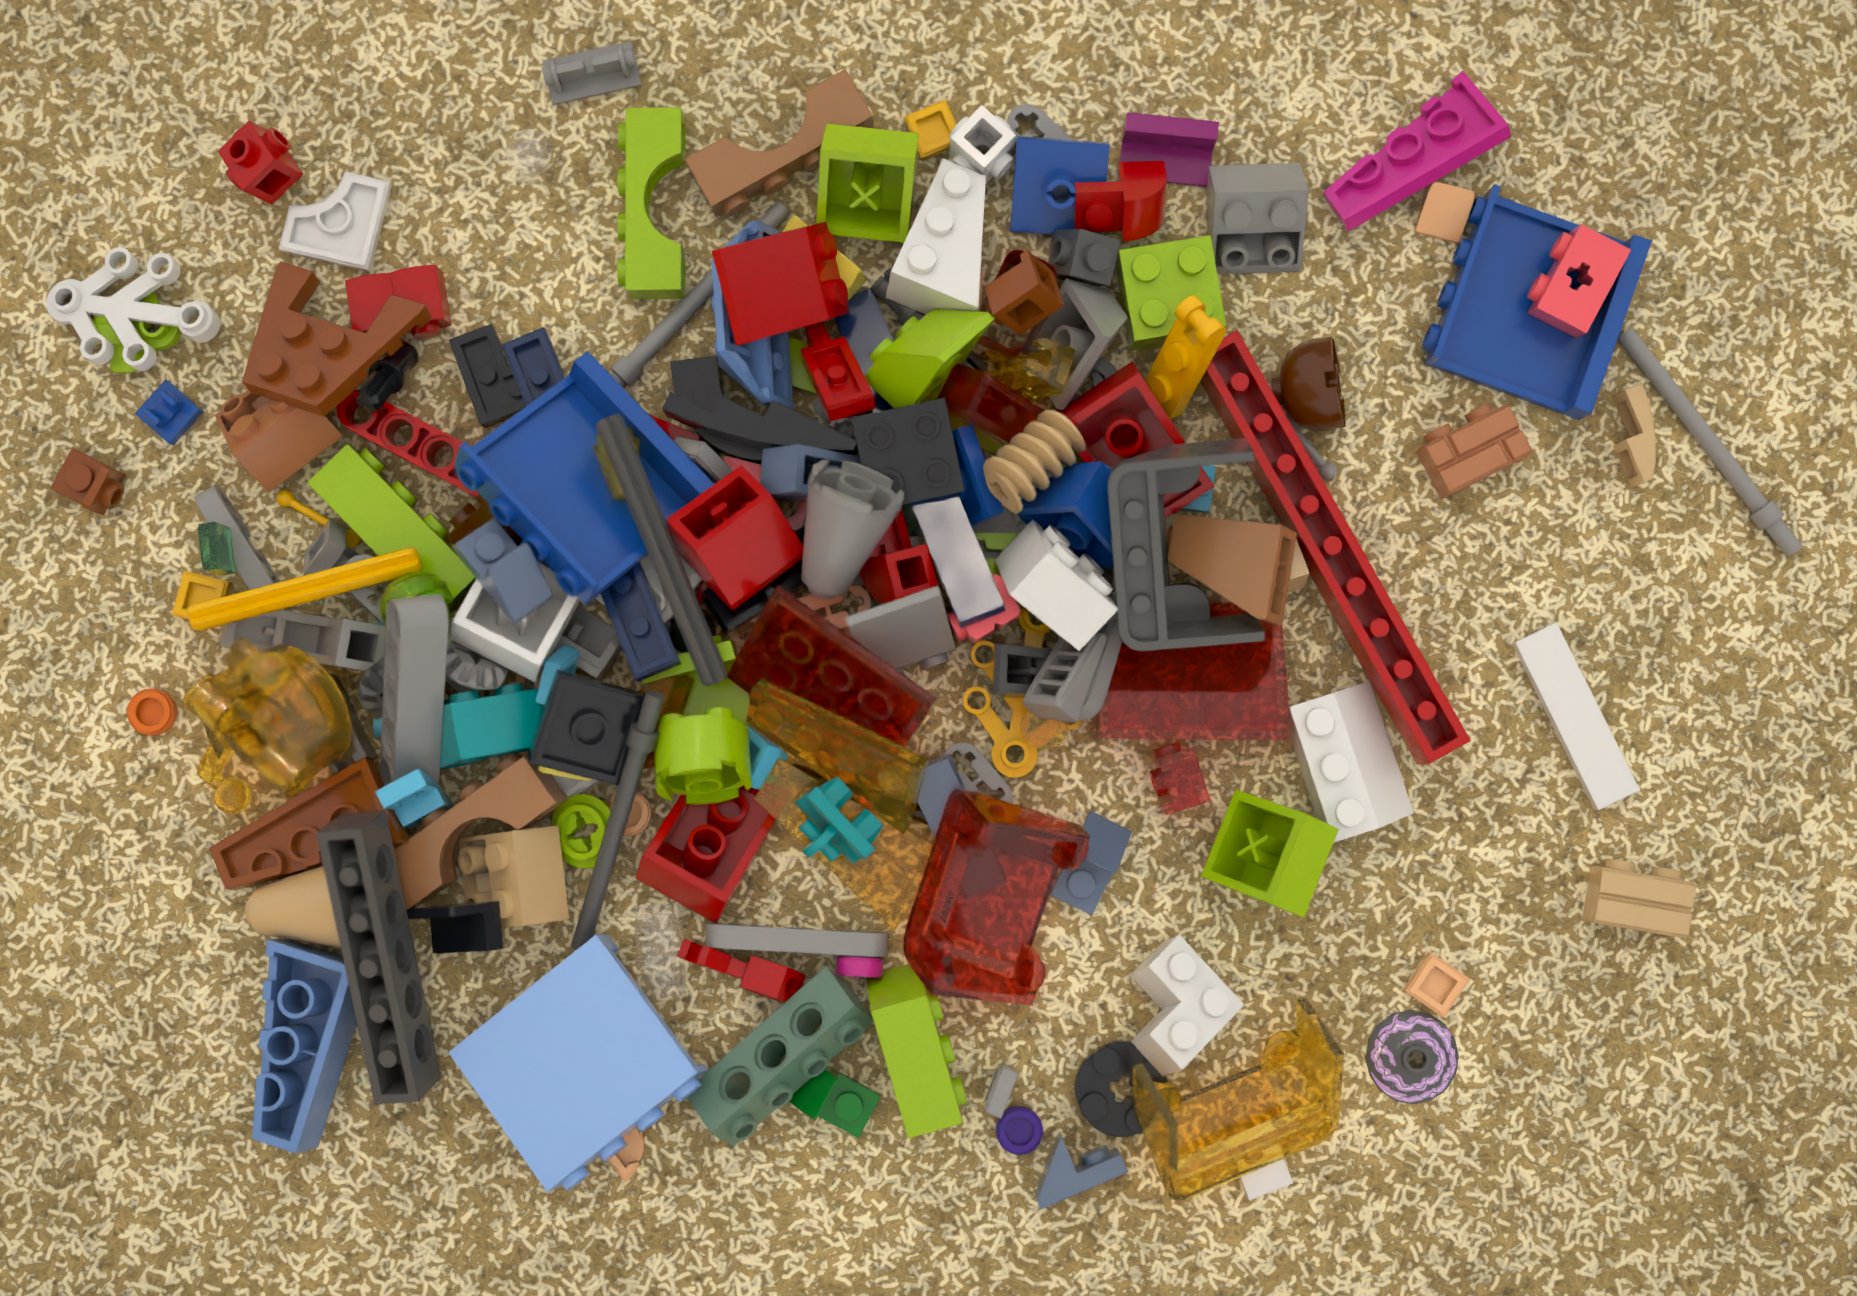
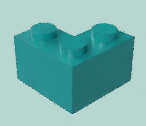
[440,683,544,770]

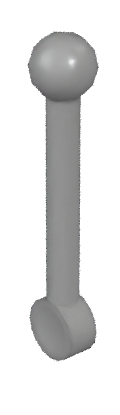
[1284,412,1337,480]

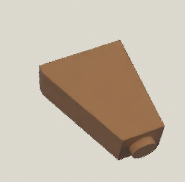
[1166,514,1297,626]

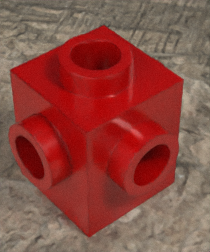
[218,120,303,204]

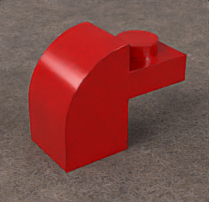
[1073,161,1167,241]
[859,507,938,603]

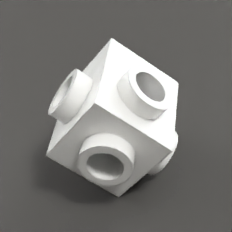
[949,105,1016,185]

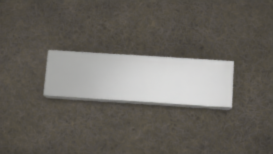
[1512,622,1640,810]

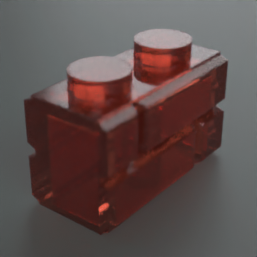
[937,363,1045,446]

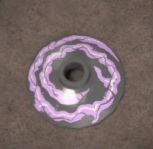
[1365,1010,1459,1104]

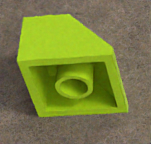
[865,308,995,408]

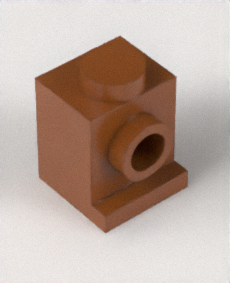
[984,250,1064,336]

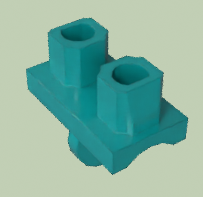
[794,777,883,864]

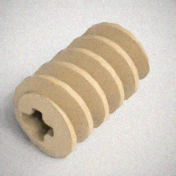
[983,410,1086,513]

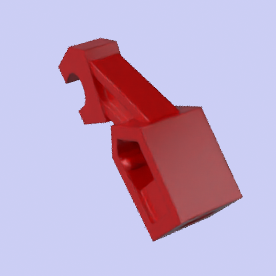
[677,939,806,1003]

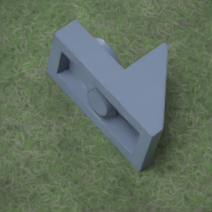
[454,518,553,625]
[1050,811,1132,915]
[1035,1131,1128,1209]

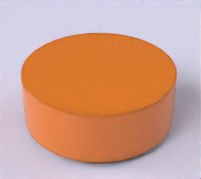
[127,689,178,735]

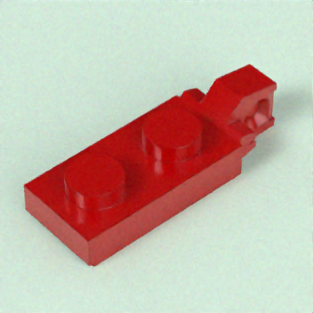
[800,322,875,422]

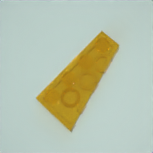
[754,757,941,931]

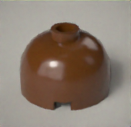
[1271,337,1346,431]

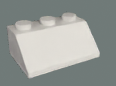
[1281,681,1414,842]

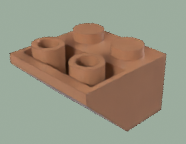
[215,390,343,493]

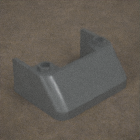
[1107,438,1265,651]

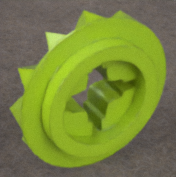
[551,794,611,869]

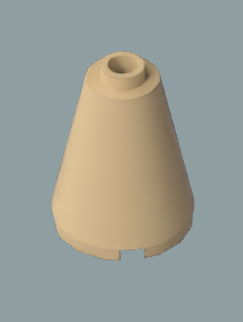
[245,866,341,948]

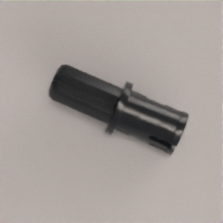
[356,341,419,412]

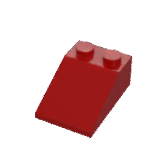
[711,222,849,345]
[1057,361,1215,519]
[635,782,792,924]

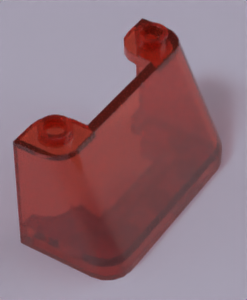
[903,789,1090,1005]

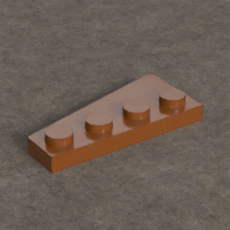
[209,757,409,891]

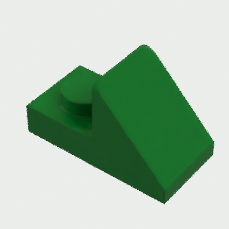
[789,1066,881,1138]

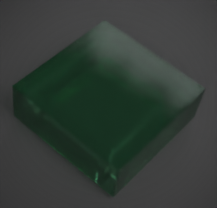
[197,522,236,576]

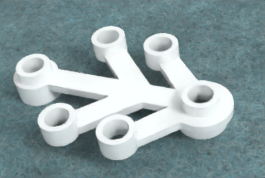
[46,247,220,371]

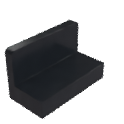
[407,901,503,953]

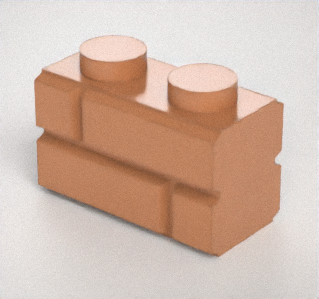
[1416,403,1532,500]

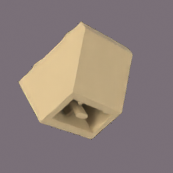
[458,825,569,928]

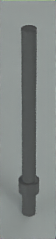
[571,690,665,950]

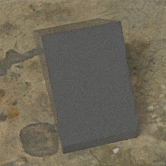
[993,644,1052,698]

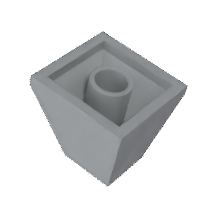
[1021,278,1128,410]

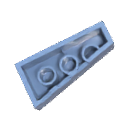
[252,939,357,1153]

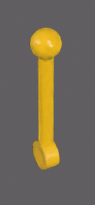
[276,489,362,548]

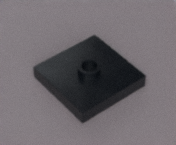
[527,670,646,786]

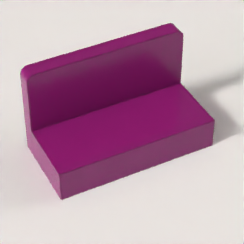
[1120,112,1219,187]

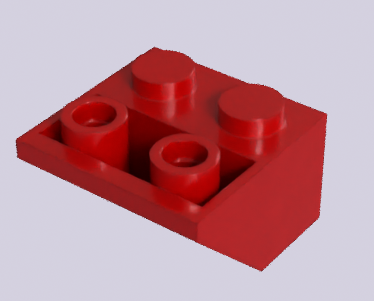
[666,465,803,611]

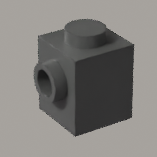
[1048,229,1120,286]

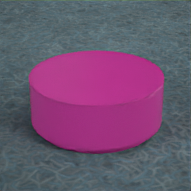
[836,955,884,977]

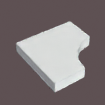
[279,172,392,272]

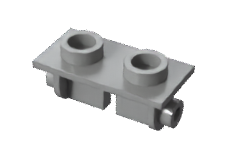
[542,41,642,105]

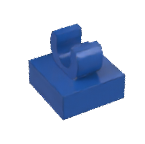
[135,379,204,446]

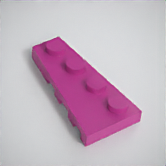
[1323,71,1511,232]

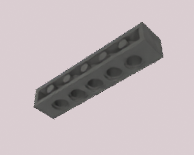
[316,810,441,1105]

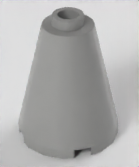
[801,460,904,599]

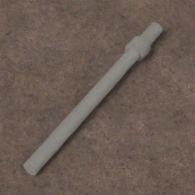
[610,201,791,387]
[1618,327,1803,557]

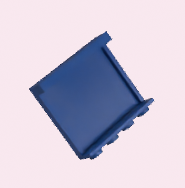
[1421,184,1652,420]
[454,351,714,606]

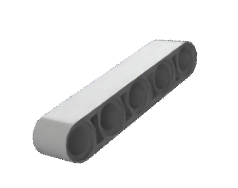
[380,593,448,786]

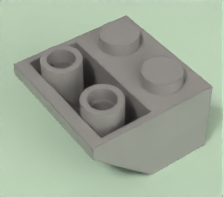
[1206,163,1309,274]

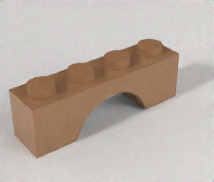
[685,69,874,217]
[393,753,569,910]

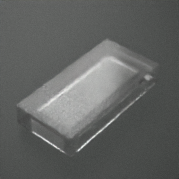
[635,903,687,999]

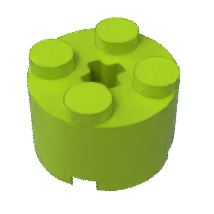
[654,707,752,804]

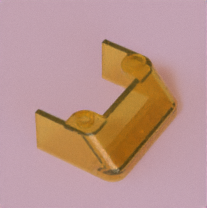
[1133,996,1345,1201]

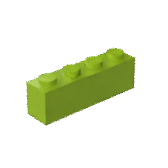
[307,444,476,616]

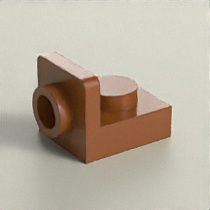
[50,448,125,515]

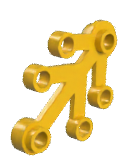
[962,606,1082,778]

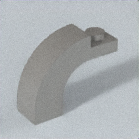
[219,609,386,672]

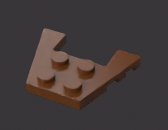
[242,261,432,417]

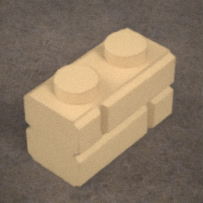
[1582,859,1696,939]

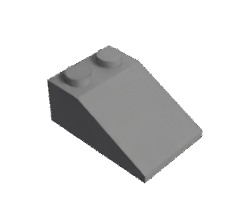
[845,586,955,685]

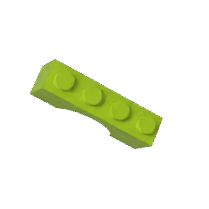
[617,107,686,299]

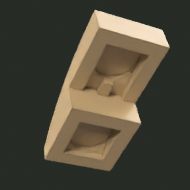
[1612,383,1656,488]

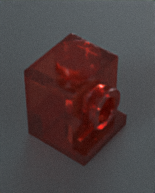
[1149,742,1211,815]

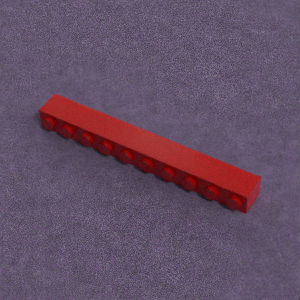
[1200,330,1471,765]

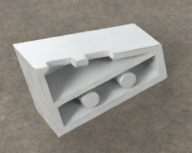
[886,158,986,314]

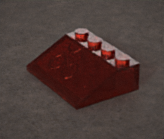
[727,586,937,785]
[1095,602,1288,741]

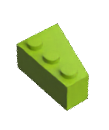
[866,961,968,1139]

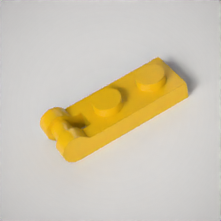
[1145,295,1227,418]

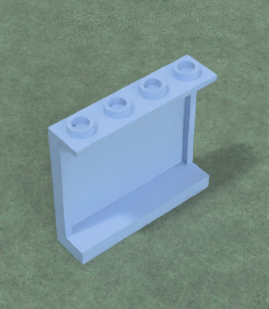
[448,934,708,1192]

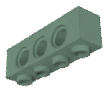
[688,966,874,1146]

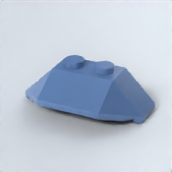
[711,220,794,410]

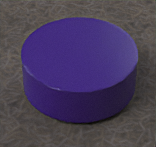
[996,1106,1043,1155]

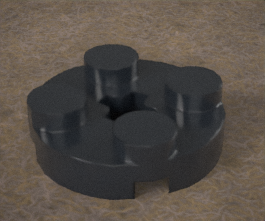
[1074,1041,1169,1137]

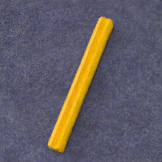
[187,547,422,631]

